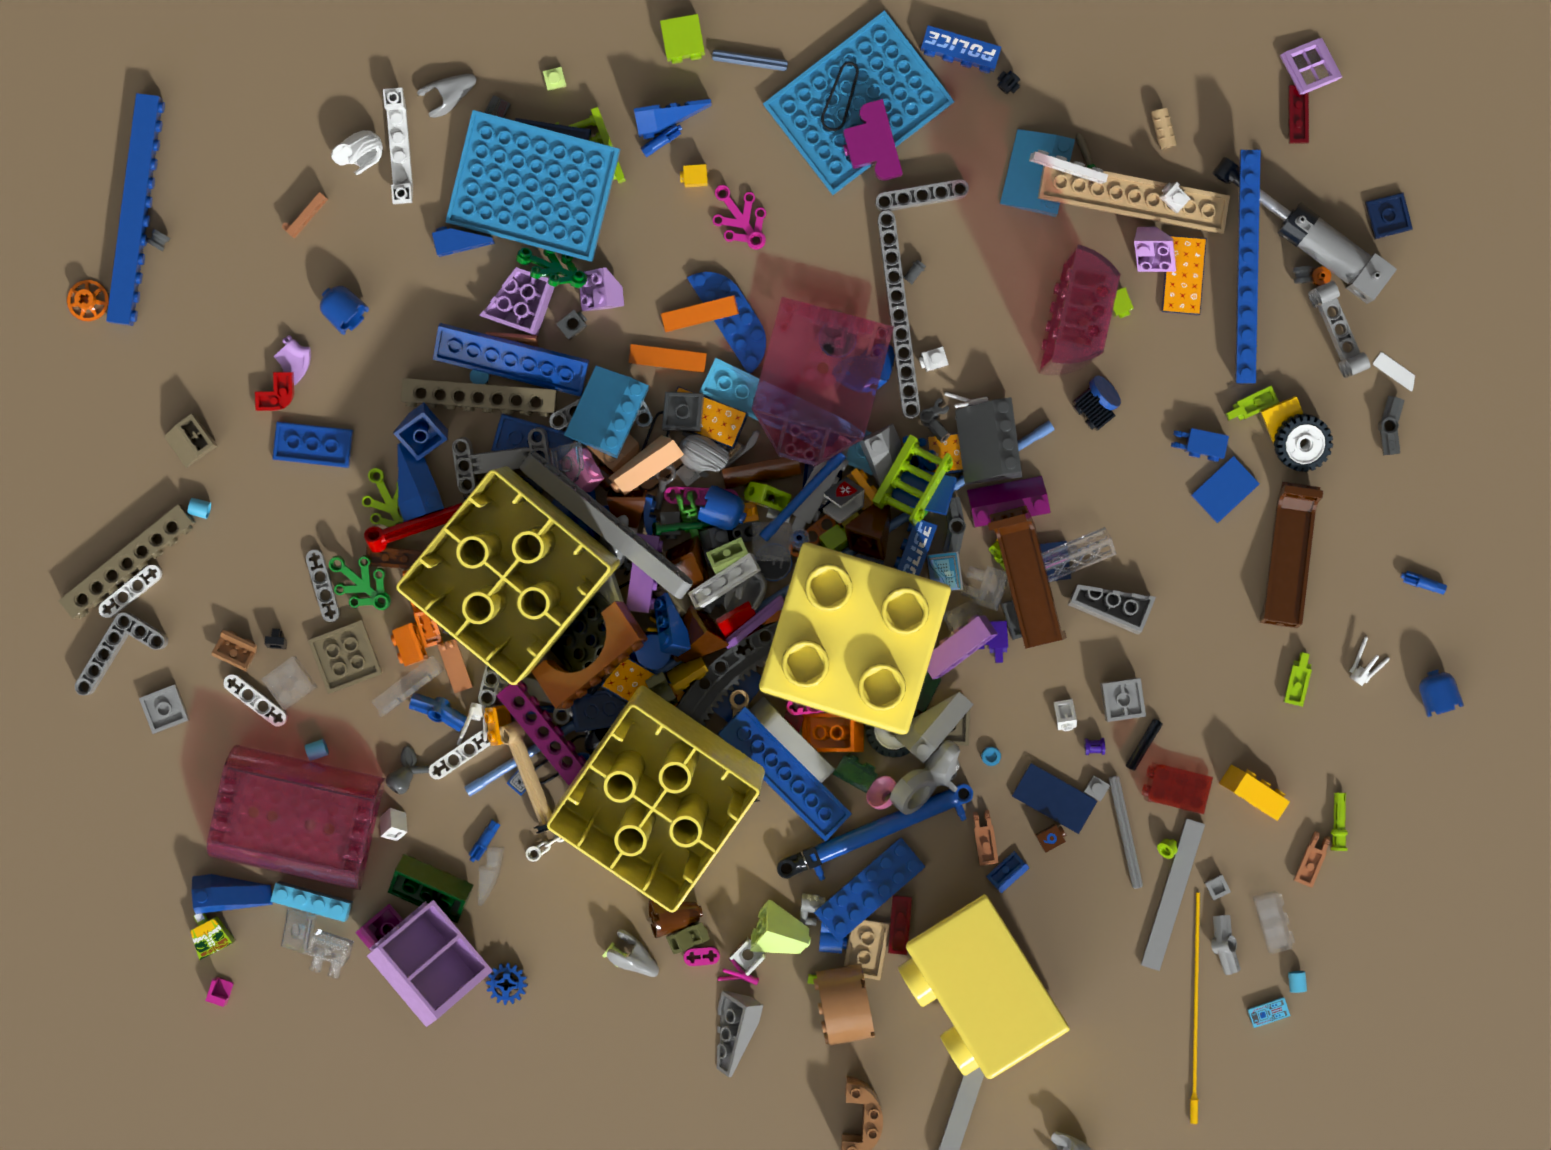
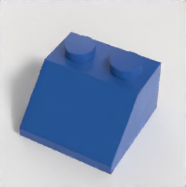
[393,402,448,461]

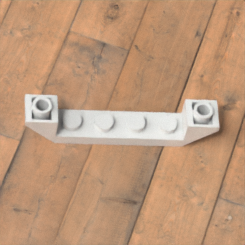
[383,87,413,204]

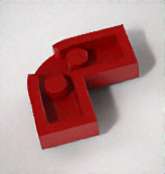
[255,372,294,411]

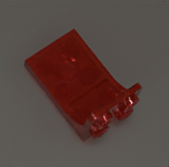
[1141,762,1213,814]

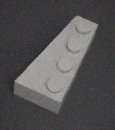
[1067,585,1156,634]

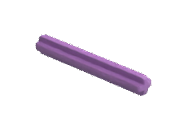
[726,595,785,649]

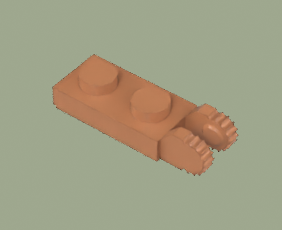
[973,810,999,866]
[1293,831,1331,888]

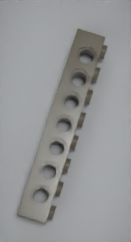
[401,378,557,417]
[58,504,196,619]

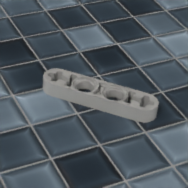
[306,550,340,622]

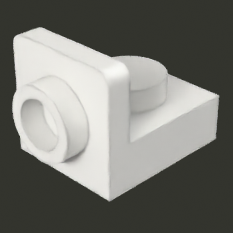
[1159,182,1190,213]
[919,347,949,372]
[1054,699,1077,731]

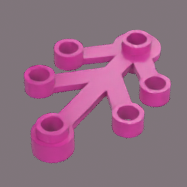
[713,185,766,250]

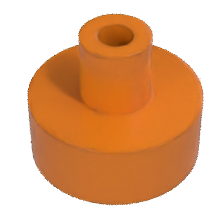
[1311,266,1331,286]

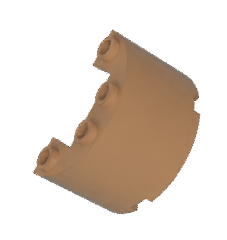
[813,963,875,1046]
[841,1076,883,1150]

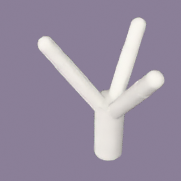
[944,392,988,420]

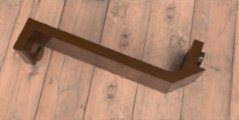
[1260,482,1323,628]
[988,506,1067,649]

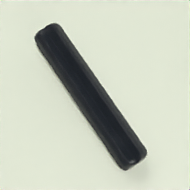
[1126,719,1163,771]

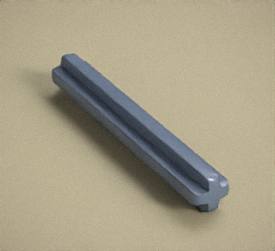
[712,50,788,71]

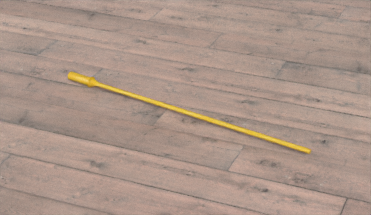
[1189,892,1200,1124]

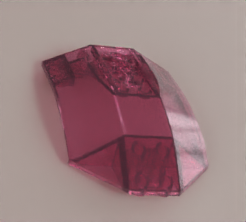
[751,297,894,466]

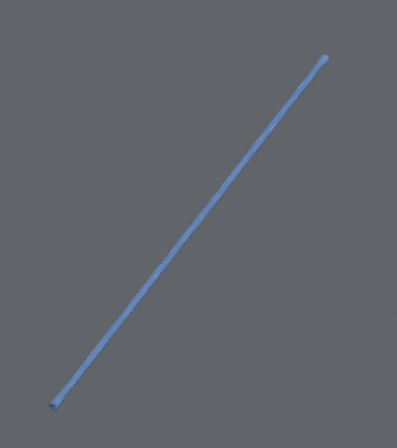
[464,420,1055,796]

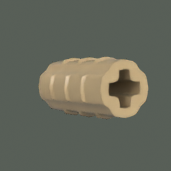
[1151,108,1176,150]

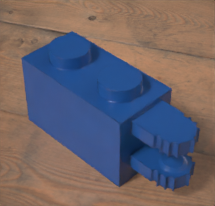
[1171,428,1229,462]

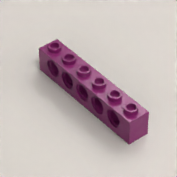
[496,680,586,785]

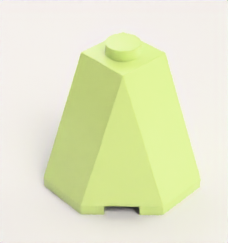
[750,900,811,954]

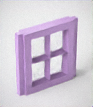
[1280,38,1342,95]

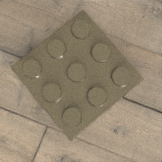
[308,620,383,694]

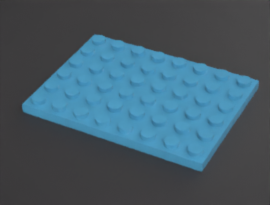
[763,10,955,196]
[445,110,621,262]

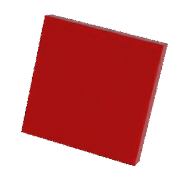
[715,601,763,639]

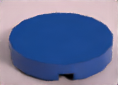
[1089,375,1121,410]

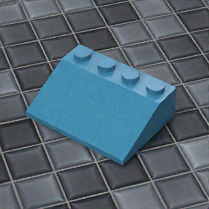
[1000,129,1075,217]
[564,366,649,459]

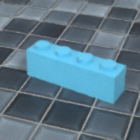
[270,881,353,922]

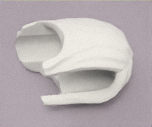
[331,130,383,175]

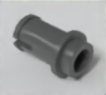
[903,259,926,285]

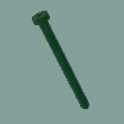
[652,521,740,536]

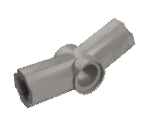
[1211,915,1241,975]

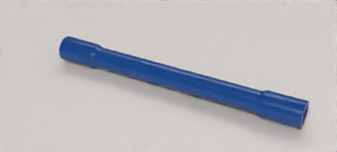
[759,450,847,541]

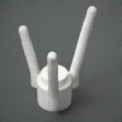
[1350,636,1390,686]
[457,703,487,745]

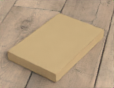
[843,919,890,980]

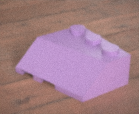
[479,267,555,336]

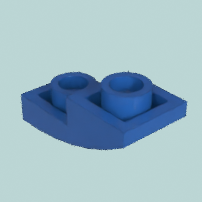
[644,494,658,535]

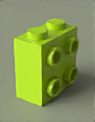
[660,14,705,64]

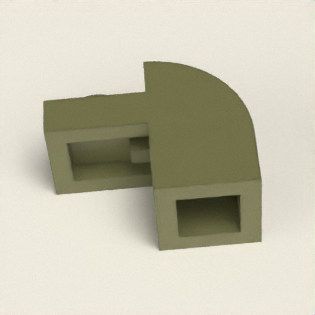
[645,672,679,705]
[666,922,710,954]

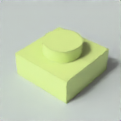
[543,67,566,91]

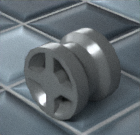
[146,229,171,251]
[1293,266,1313,284]

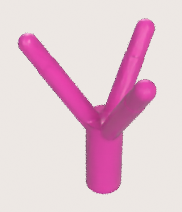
[717,957,759,985]

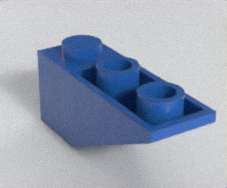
[654,593,691,657]

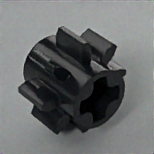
[997,70,1020,94]

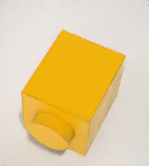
[680,164,708,187]

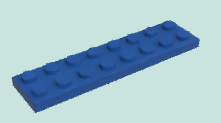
[433,323,589,397]
[717,706,852,842]

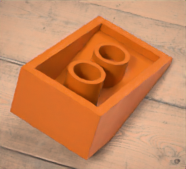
[802,713,864,752]

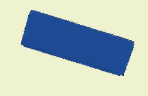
[986,851,1029,893]

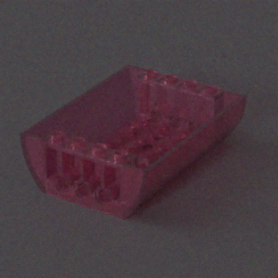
[1039,244,1121,375]
[207,745,386,890]

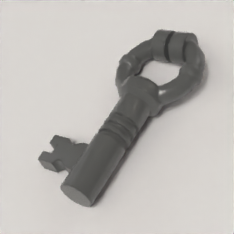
[650,463,676,510]

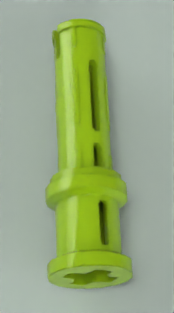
[1330,793,1348,851]

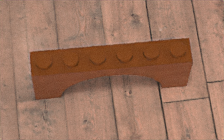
[531,601,648,709]

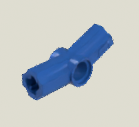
[409,693,467,732]

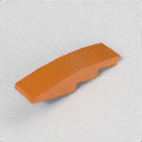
[403,570,443,648]

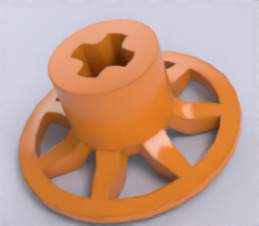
[67,280,109,322]

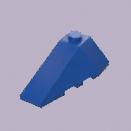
[634,99,712,139]
[397,443,444,522]
[191,874,273,914]

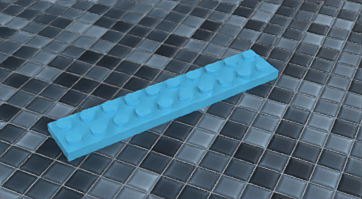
[699,358,873,476]

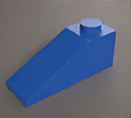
[432,226,495,257]

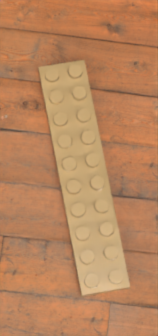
[1038,166,1230,234]

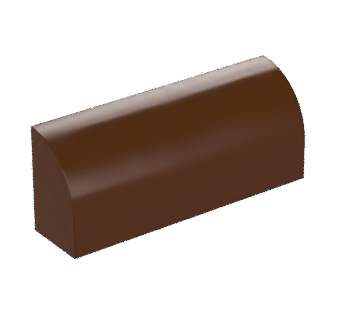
[722,455,801,489]

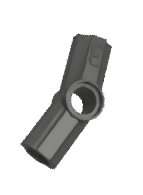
[1378,396,1405,456]
[943,497,966,554]

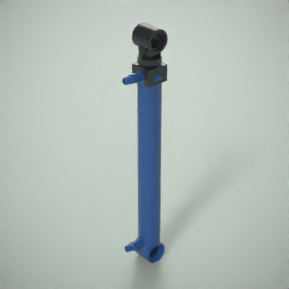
[777,783,973,881]

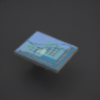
[927,551,964,591]

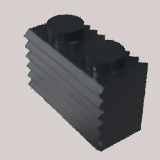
[1072,387,1116,431]

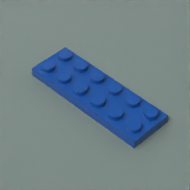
[814,838,925,942]

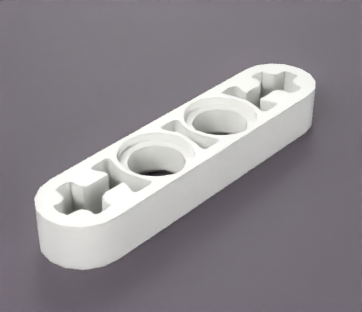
[99,565,162,618]
[224,674,288,726]
[429,730,490,779]

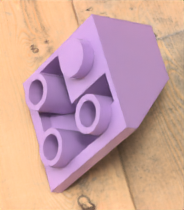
[1134,227,1176,272]
[580,268,624,311]

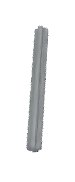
[1109,776,1143,889]

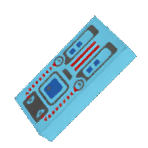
[1247,997,1290,1028]

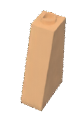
[609,435,684,495]

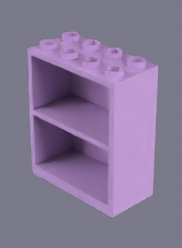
[367,900,493,1027]

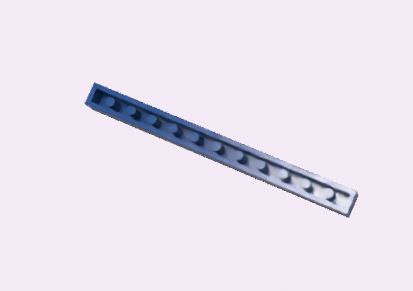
[106,93,165,326]
[1235,150,1261,383]

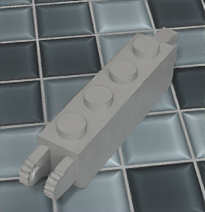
[792,436,851,533]

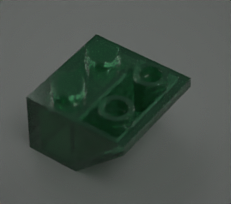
[832,753,878,793]

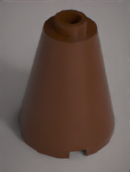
[648,900,703,938]

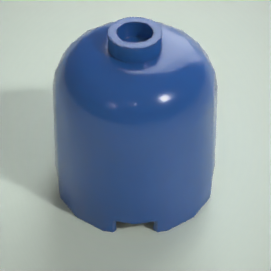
[320,286,369,335]
[698,486,747,531]
[1419,670,1464,717]

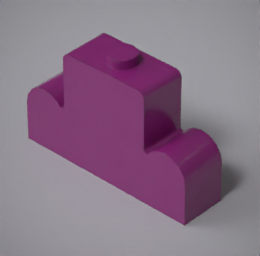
[843,99,903,180]

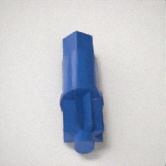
[640,124,682,158]
[1400,571,1447,595]
[468,819,500,862]

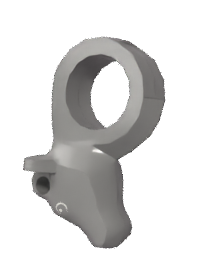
[890,740,960,815]

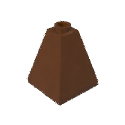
[607,490,647,533]
[845,504,891,561]
[664,535,709,591]
[671,605,729,663]

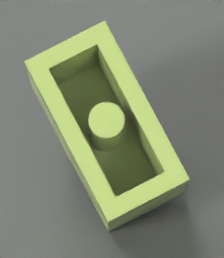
[706,537,748,574]

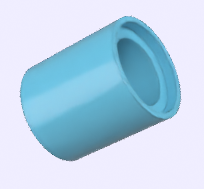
[187,498,211,519]
[305,739,329,761]
[1288,971,1307,993]

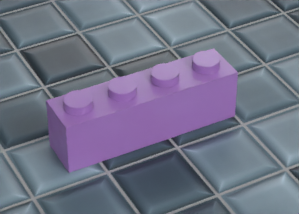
[626,533,663,613]
[927,615,998,679]

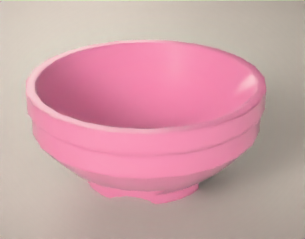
[866,776,897,809]

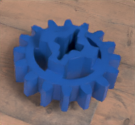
[486,962,528,1005]

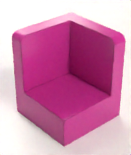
[205,977,234,1007]

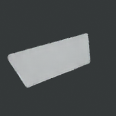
[1373,352,1415,391]

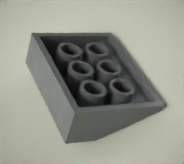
[955,397,1022,485]

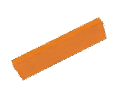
[661,295,739,332]
[628,344,707,373]

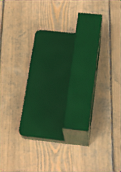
[916,671,941,712]

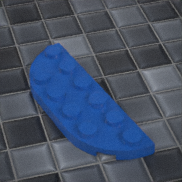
[687,272,766,374]

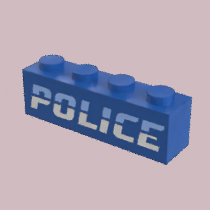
[921,25,1001,73]
[894,520,938,576]

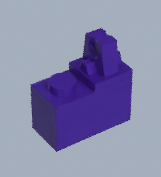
[967,621,1008,663]

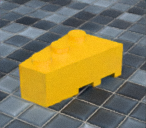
[1219,764,1290,821]

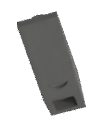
[699,520,763,550]

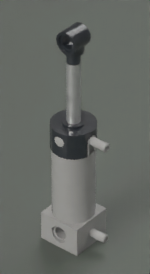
[1212,157,1397,304]

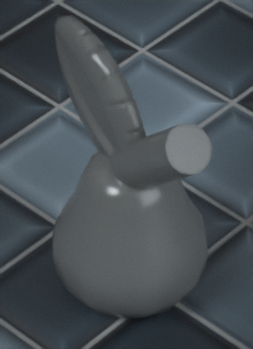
[386,746,429,794]

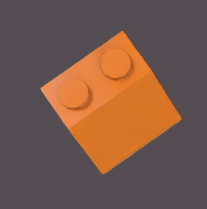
[391,622,428,666]

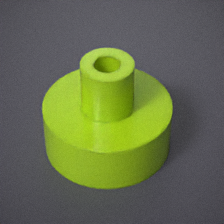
[1157,839,1178,859]

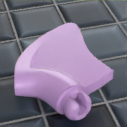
[274,335,311,386]

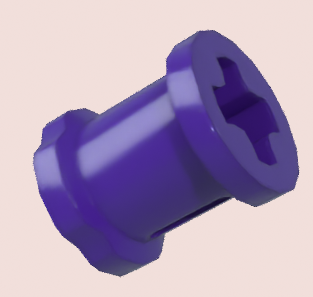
[1084,738,1105,755]

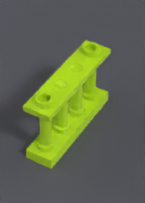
[555,107,626,183]
[872,435,953,526]

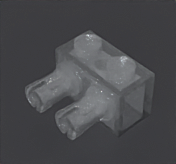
[961,566,1008,611]
[307,929,354,978]

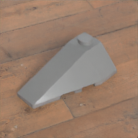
[858,424,901,509]
[894,692,974,763]
[717,990,763,1077]

